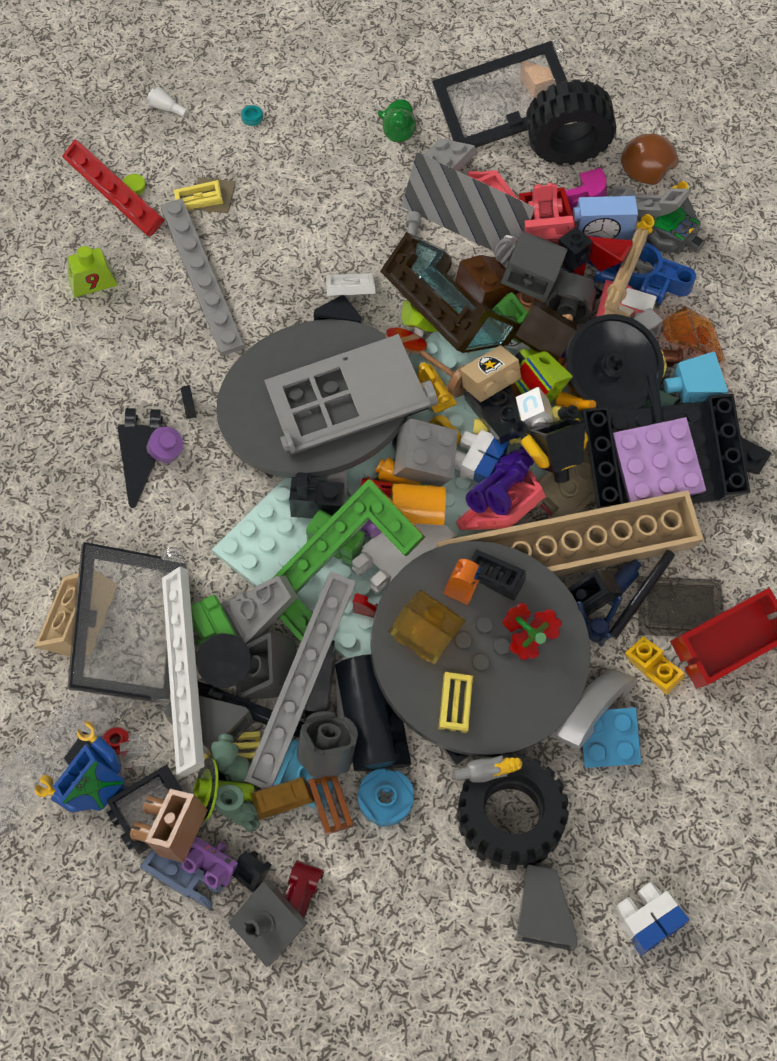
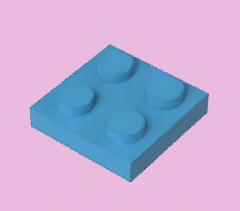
[583,707,642,768]

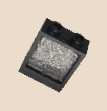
[106,764,184,855]

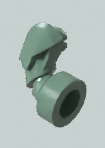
[211,734,249,783]
[215,785,260,832]

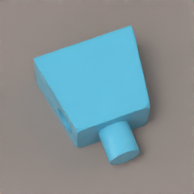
[663,352,728,404]

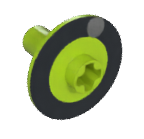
[194,757,254,821]

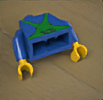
[35,721,127,813]

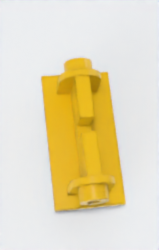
[416,362,457,414]

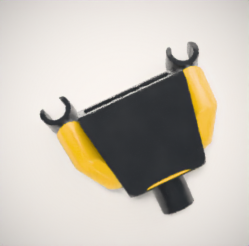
[508,405,588,483]

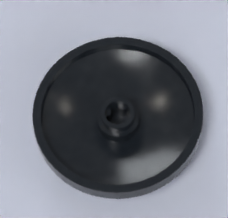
[564,314,664,412]

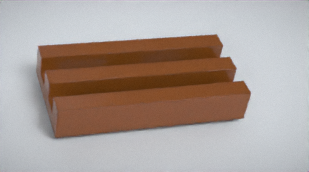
[308,775,353,836]

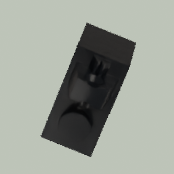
[289,472,345,519]

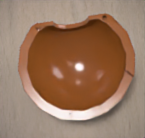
[621,134,679,185]

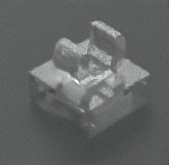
[120,733,153,769]

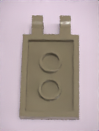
[529,444,595,519]

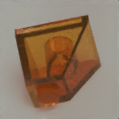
[663,306,725,361]

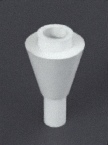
[147,86,188,117]

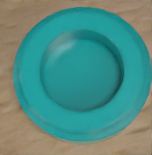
[241,105,263,126]

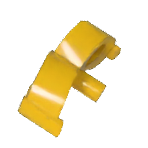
[429,415,462,446]

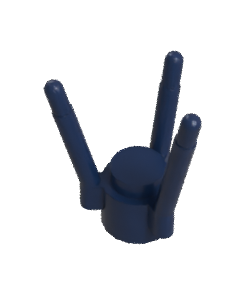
[577,596,623,647]

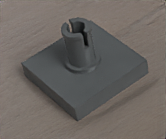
[228,880,308,967]

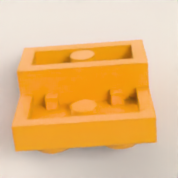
[391,483,446,525]

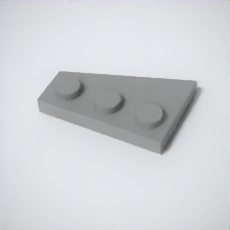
[220,576,298,644]

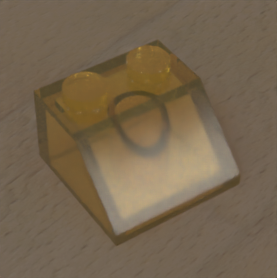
[388,589,466,664]

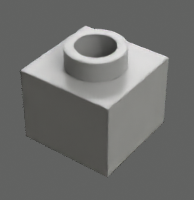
[632,308,663,337]

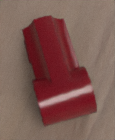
[285,860,324,918]

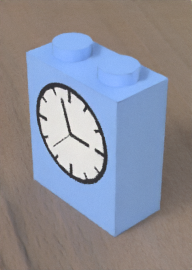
[573,196,638,240]

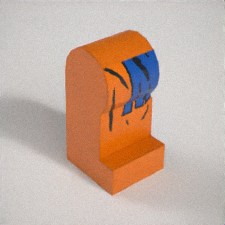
[443,559,481,605]

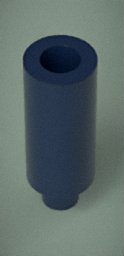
[608,559,641,606]

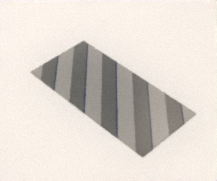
[401,152,535,251]

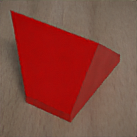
[588,236,633,272]

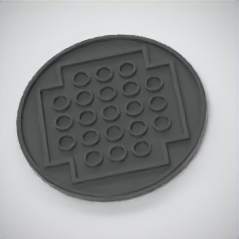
[216,319,409,478]
[370,541,590,757]

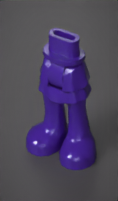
[466,446,534,515]

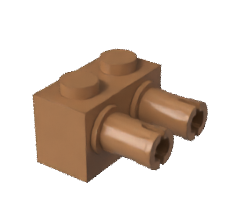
[130,789,208,863]

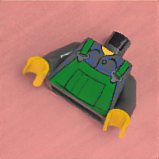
[637,181,705,255]

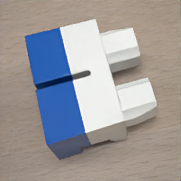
[454,429,509,483]
[616,882,690,956]

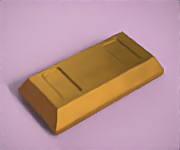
[250,776,314,820]

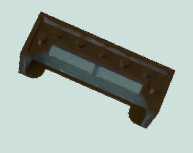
[380,232,521,353]

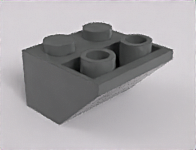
[501,230,568,302]

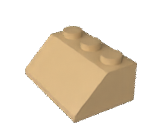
[35,570,117,657]

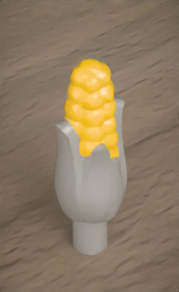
[453,755,522,782]

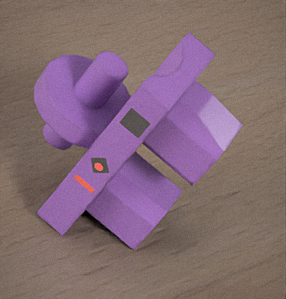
[181,836,238,889]

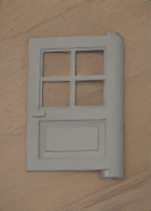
[264,334,438,455]

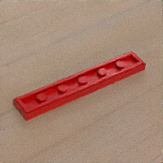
[62,139,165,237]

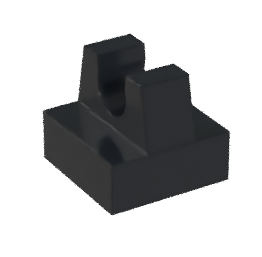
[232,850,272,893]

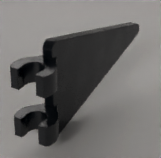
[117,408,164,508]

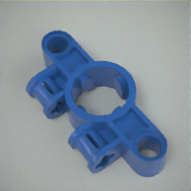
[587,235,696,306]

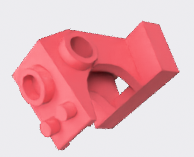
[525,183,574,242]

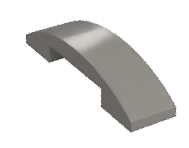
[607,186,691,217]
[555,669,638,750]

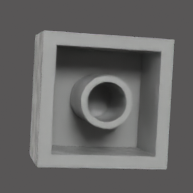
[393,418,458,487]

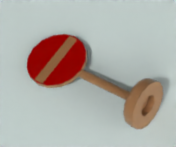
[385,327,467,398]

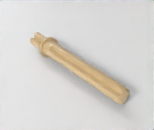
[604,227,648,312]

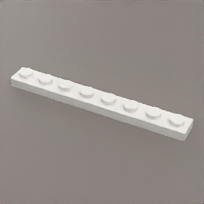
[162,567,204,777]

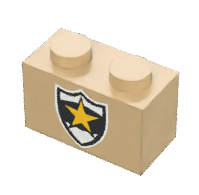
[460,345,521,402]

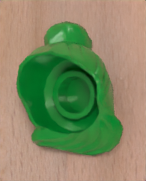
[378,99,416,142]

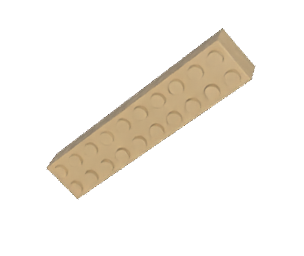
[435,490,704,577]

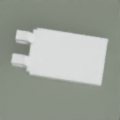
[352,524,456,594]

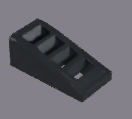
[470,549,526,600]

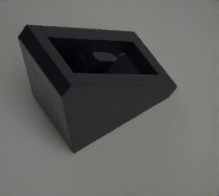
[313,295,362,323]

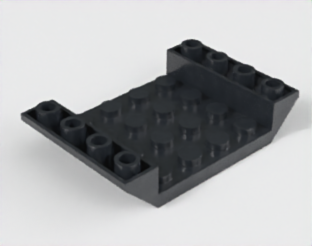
[582,394,751,509]

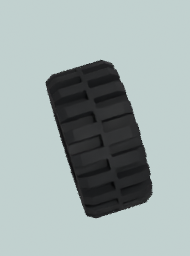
[526,79,617,165]
[457,753,569,870]

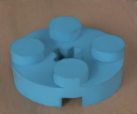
[358,768,414,827]

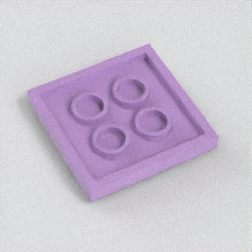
[612,417,706,503]

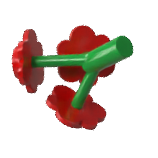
[502,603,562,660]

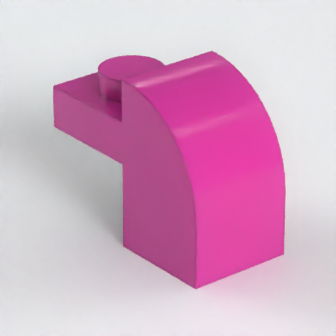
[566,168,607,213]

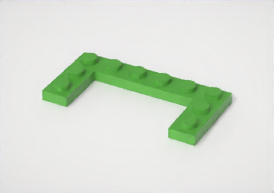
[273,479,425,641]

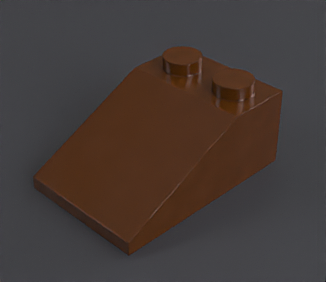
[455,255,518,310]

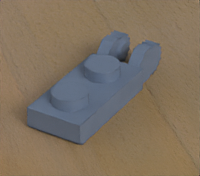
[140,849,223,909]

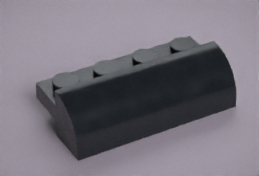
[335,654,412,771]

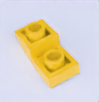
[625,636,685,695]

